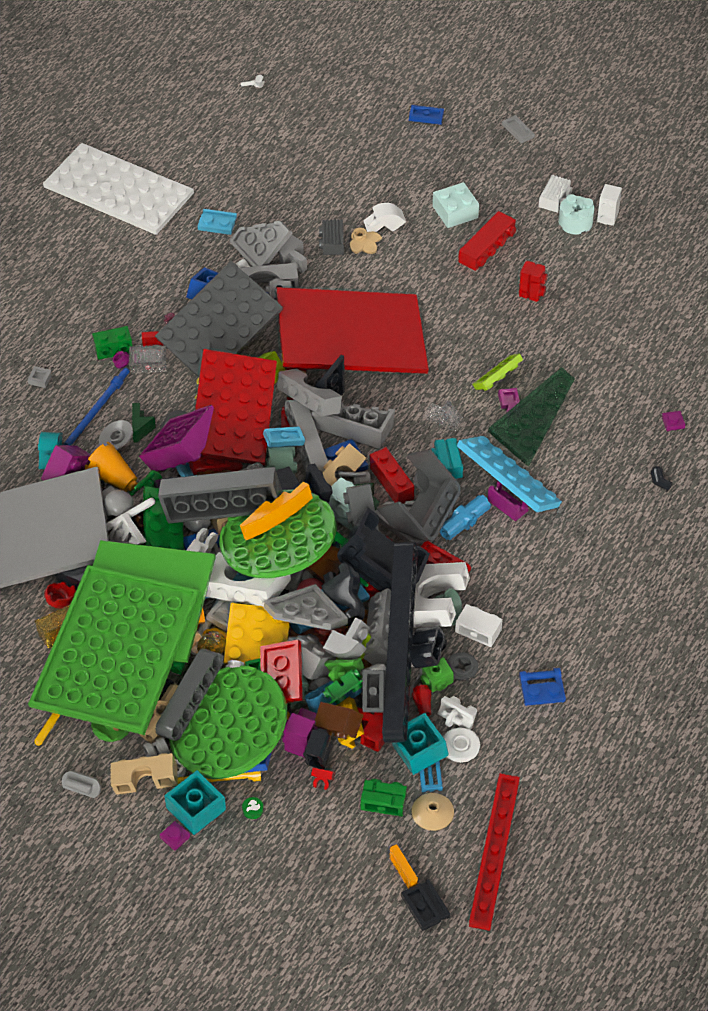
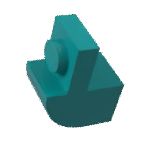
[38,432,63,469]

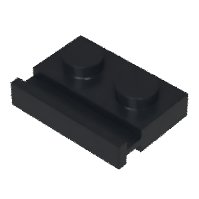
[401,879,450,931]

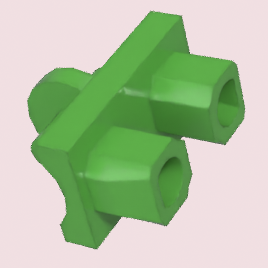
[324,658,364,684]

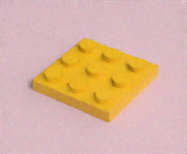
[223,603,290,666]

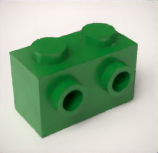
[92,326,133,360]

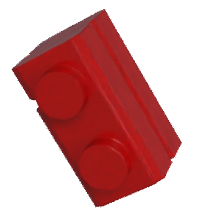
[519,261,548,302]

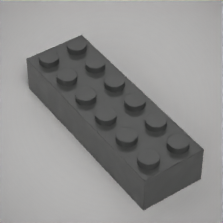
[158,467,283,524]

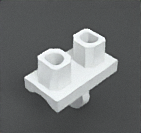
[437,696,477,730]

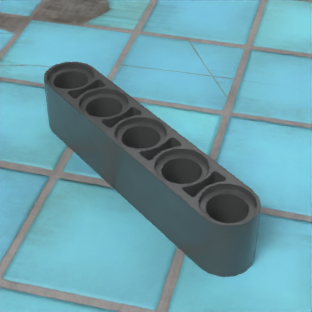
[155,649,223,741]

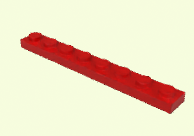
[469,773,520,931]

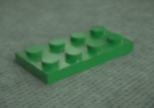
[143,486,184,550]

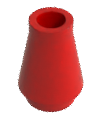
[411,685,432,716]

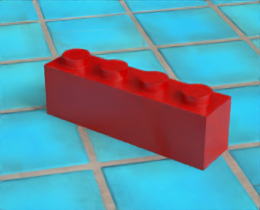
[458,211,516,271]

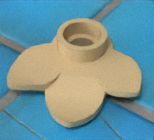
[350,228,382,254]

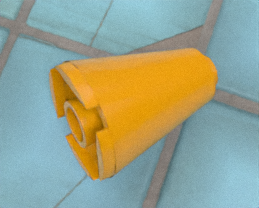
[85,442,138,492]

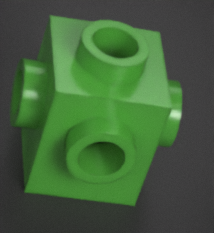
[421,657,454,692]

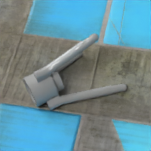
[335,471,371,484]

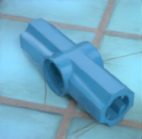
[440,495,491,540]

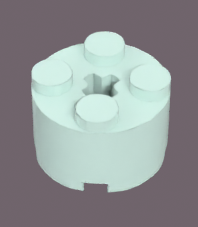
[558,194,594,234]

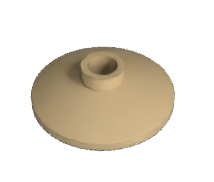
[412,793,454,831]

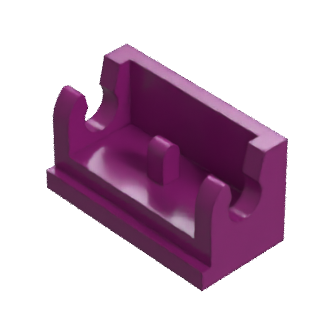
[488,481,529,522]

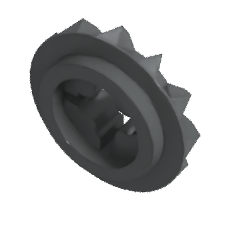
[447,652,478,681]

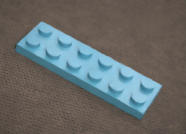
[457,436,562,512]

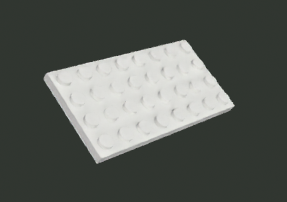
[43,143,194,235]

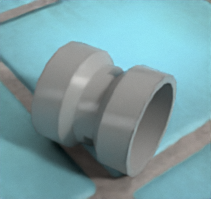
[142,737,170,757]

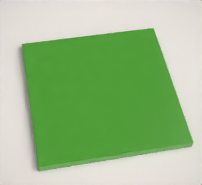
[93,540,216,663]

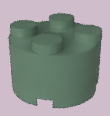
[265,446,297,475]

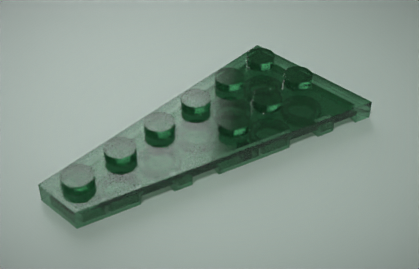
[487,367,575,467]

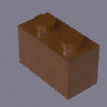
[314,702,363,740]

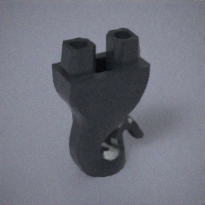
[321,562,365,626]

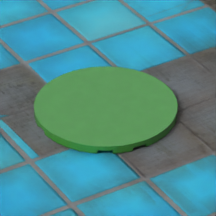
[219,490,337,578]
[169,665,287,779]

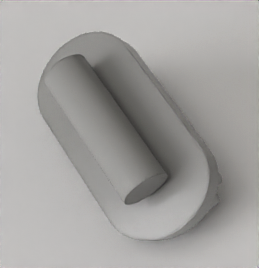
[62,770,103,798]

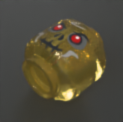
[197,631,226,654]

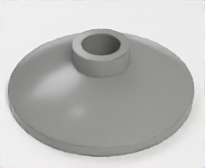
[99,420,133,450]

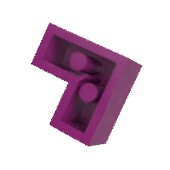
[41,445,91,481]
[283,708,317,758]

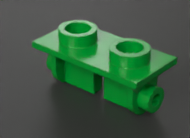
[323,668,363,705]

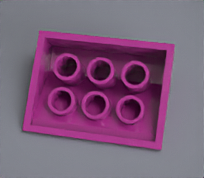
[139,405,214,471]

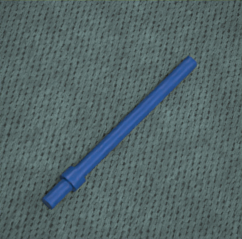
[63,368,130,445]

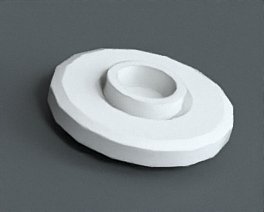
[443,727,480,763]

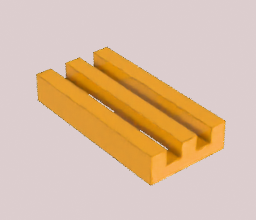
[390,844,418,889]

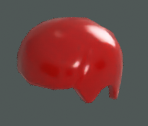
[44,581,76,609]

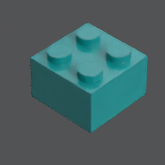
[392,713,449,775]
[164,770,226,835]

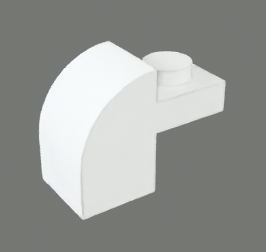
[363,203,406,232]

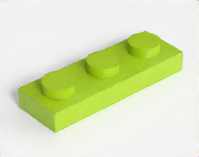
[472,354,523,391]

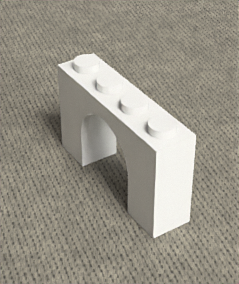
[205,552,291,607]
[413,562,470,628]

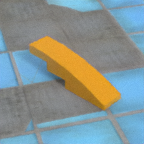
[240,482,313,540]

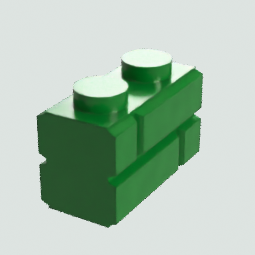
[361,779,407,817]

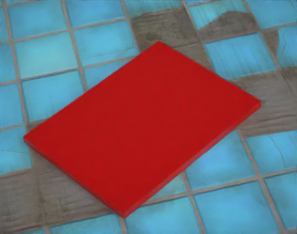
[276,287,429,374]

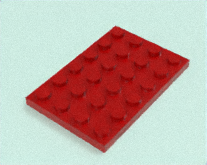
[195,349,277,466]

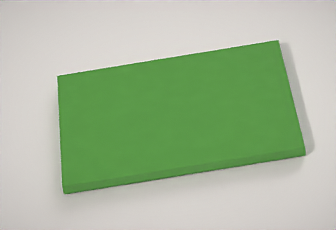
[28,565,200,735]

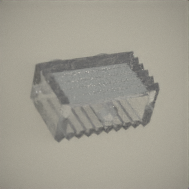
[129,345,167,373]

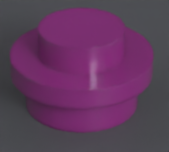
[112,351,130,368]

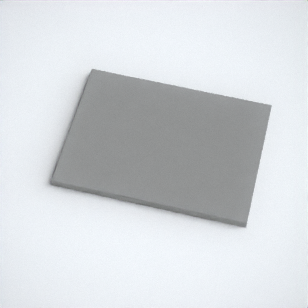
[0,467,109,588]

